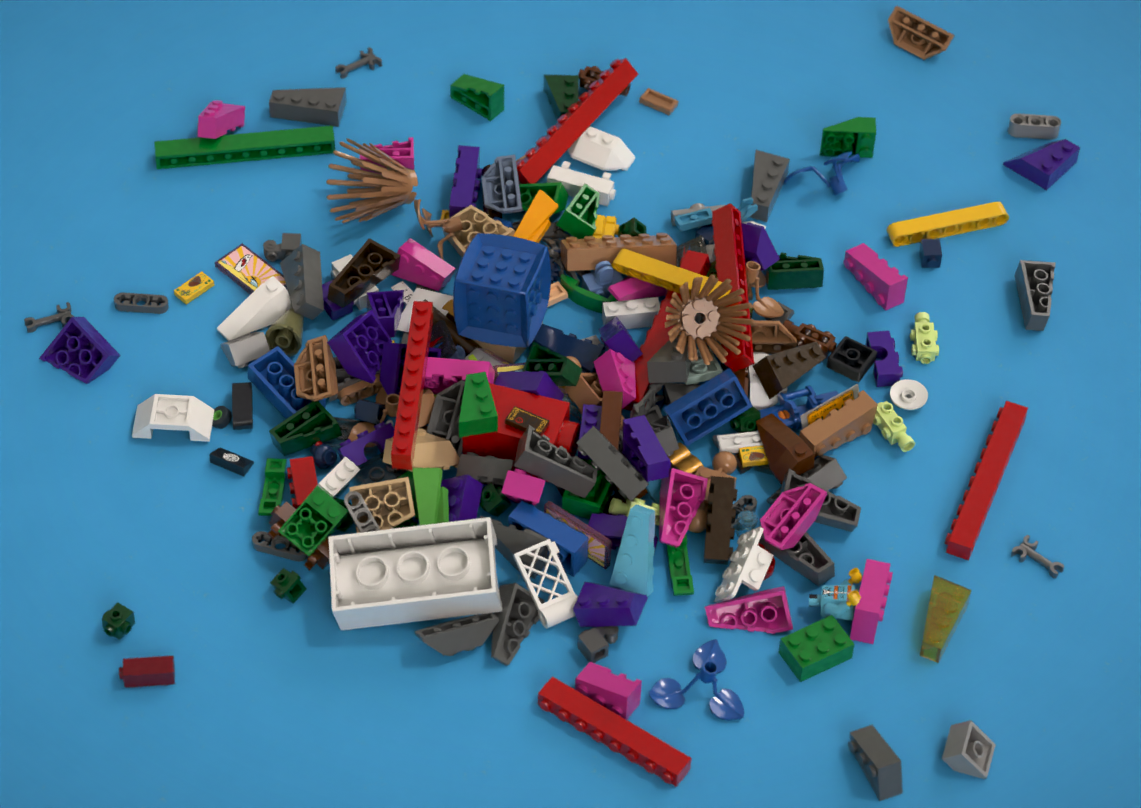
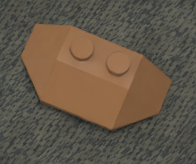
[888,5,954,60]
[721,320,797,354]
[294,335,338,401]

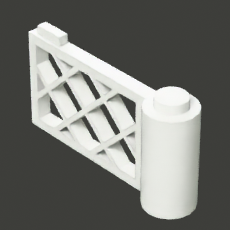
[513,539,578,629]

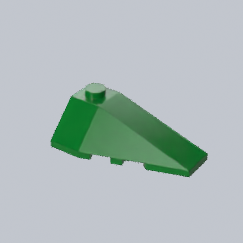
[519,182,569,214]

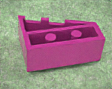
[391,238,456,291]
[501,469,546,506]
[575,662,642,720]

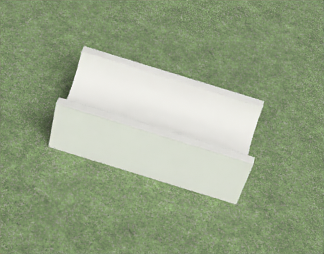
[329,517,502,630]

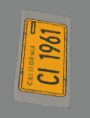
[801,384,859,430]

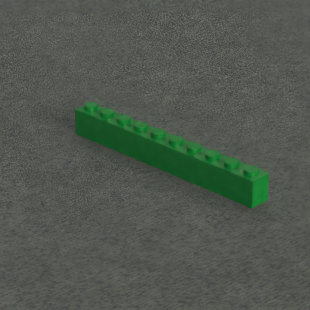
[154,125,335,169]

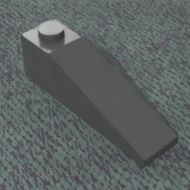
[766,455,847,504]

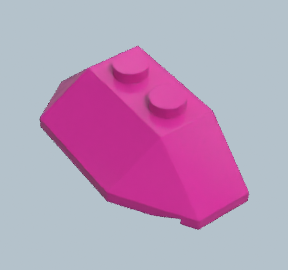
[760,483,827,550]

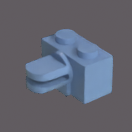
[581,261,623,298]

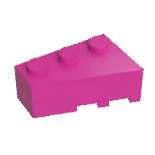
[197,100,245,139]
[360,137,414,174]
[594,349,636,409]

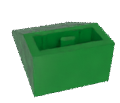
[820,117,876,158]
[278,486,348,557]

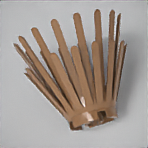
[326,138,418,223]
[665,275,755,365]

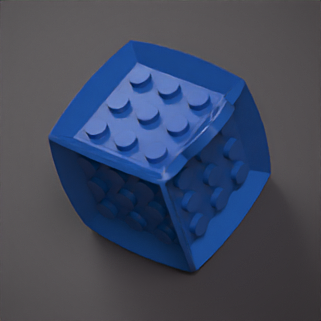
[453,233,551,348]

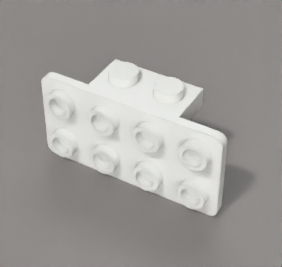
[715,527,774,603]

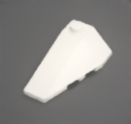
[217,276,293,341]

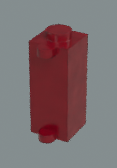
[119,656,175,688]

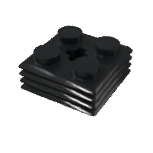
[826,336,877,382]

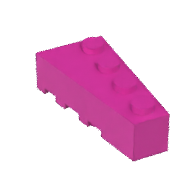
[844,243,908,311]
[424,357,495,395]
[850,559,893,644]

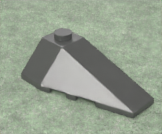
[479,516,548,579]
[491,583,545,666]

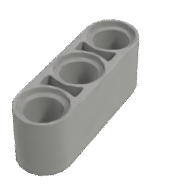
[1008,114,1061,139]
[344,491,380,533]

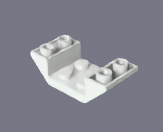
[132,394,214,442]

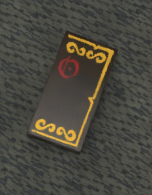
[505,406,550,437]

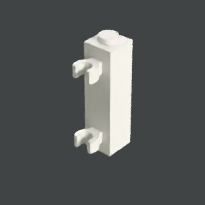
[547,161,616,206]

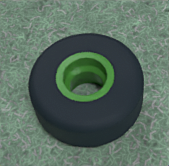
[212,406,232,429]

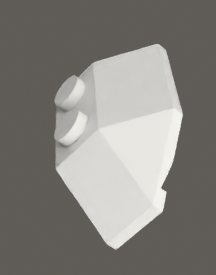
[567,126,635,171]
[747,352,787,410]

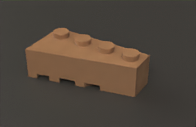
[799,390,878,458]

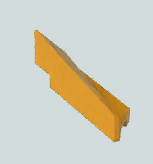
[513,190,559,243]

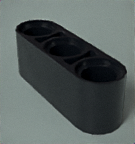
[232,382,253,430]

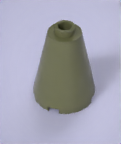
[265,308,304,357]

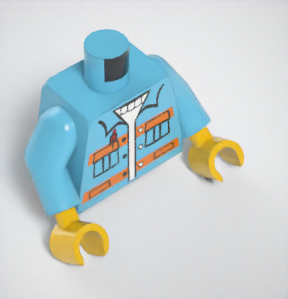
[809,568,862,620]

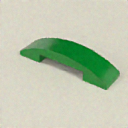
[560,274,618,313]
[258,458,287,516]
[666,534,694,596]

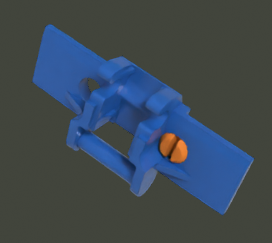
[759,385,839,430]

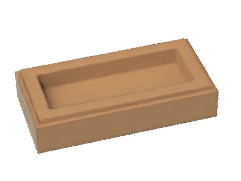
[639,88,678,116]

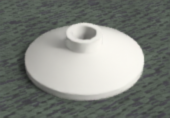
[890,379,928,410]

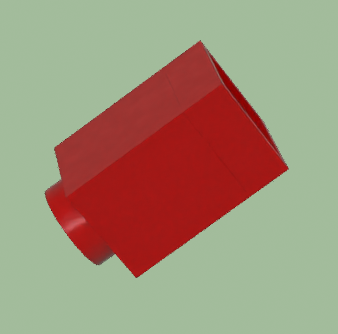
[462,383,581,482]

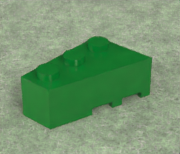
[450,74,504,121]
[556,184,600,239]
[459,372,498,437]

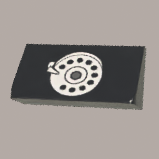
[210,447,254,476]

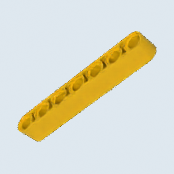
[886,201,1009,247]
[612,249,731,300]

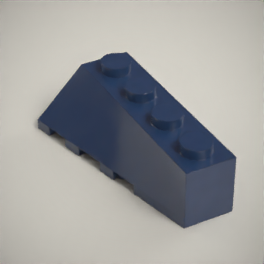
[529,324,605,373]

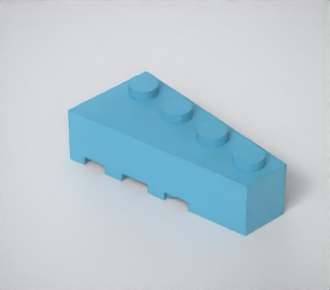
[610,504,655,597]

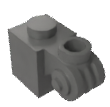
[263,233,302,262]
[578,626,618,663]

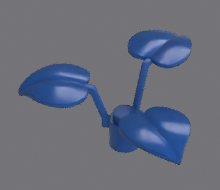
[784,151,860,195]
[649,639,744,720]

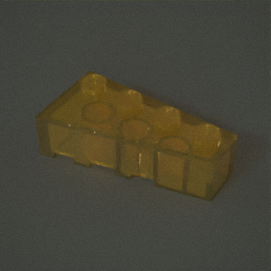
[920,575,972,663]

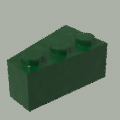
[543,74,579,122]
[763,252,824,290]
[522,342,582,386]
[269,401,342,456]

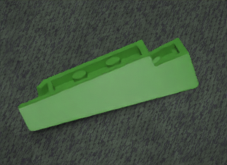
[412,468,449,526]

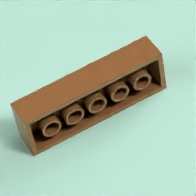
[561,233,677,271]

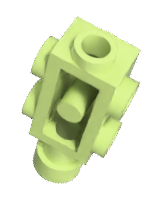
[910,312,939,364]
[873,401,915,452]
[609,498,660,525]

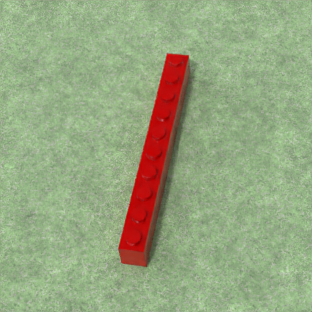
[516,58,638,184]
[711,203,754,372]
[623,250,711,411]
[391,301,434,470]
[945,401,1028,560]

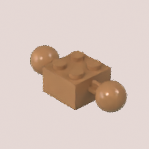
[564,356,625,430]
[688,451,737,533]

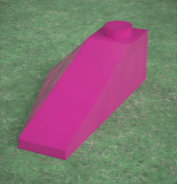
[608,276,667,301]
[659,468,708,547]
[705,586,793,634]

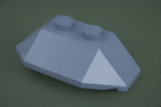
[482,154,522,214]

